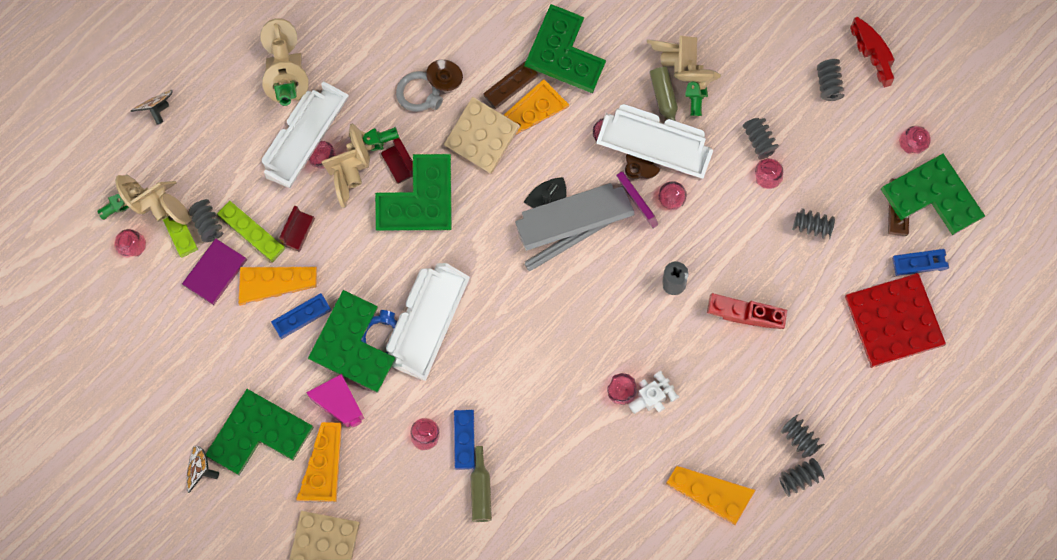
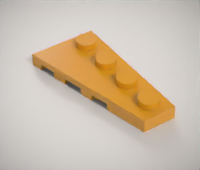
[504,79,569,135]
[238,267,317,306]
[296,422,342,502]
[666,466,756,525]

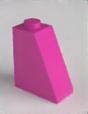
[306,374,365,428]

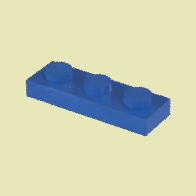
[271,293,332,339]
[454,410,475,470]

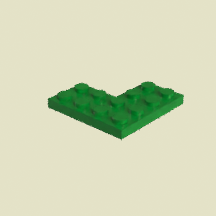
[524,4,606,94]
[881,153,985,235]
[375,154,452,231]
[308,290,395,393]
[206,389,314,476]

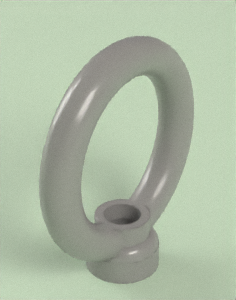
[396,71,443,112]

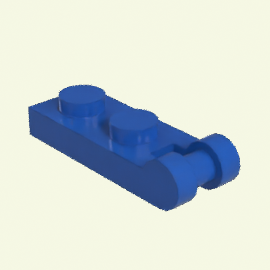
[892,249,949,276]

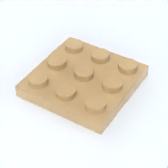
[444,97,520,174]
[289,511,360,560]

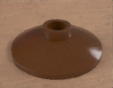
[426,59,463,91]

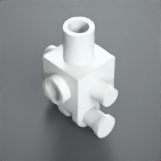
[628,371,679,414]

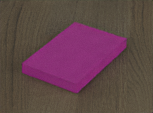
[616,171,658,228]
[182,238,247,305]

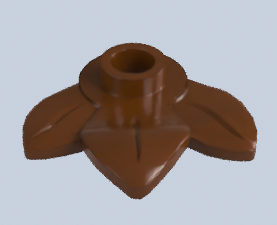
[625,154,660,179]

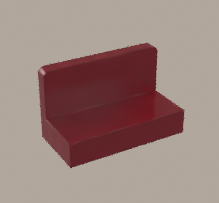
[381,138,413,184]
[279,205,315,252]

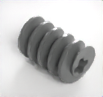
[817,59,845,101]
[743,118,779,160]
[189,199,224,242]
[792,208,835,240]
[662,261,688,295]
[781,414,825,458]
[779,458,825,497]

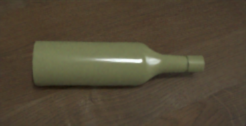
[649,67,678,121]
[470,446,492,522]

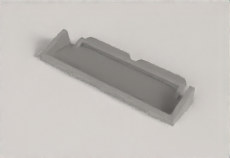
[515,183,635,251]

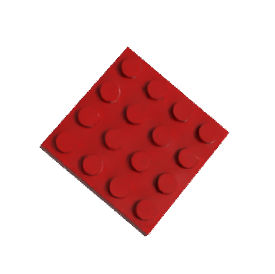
[845,273,946,368]

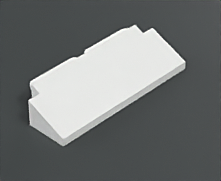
[262,81,349,188]
[596,104,713,179]
[386,263,470,381]

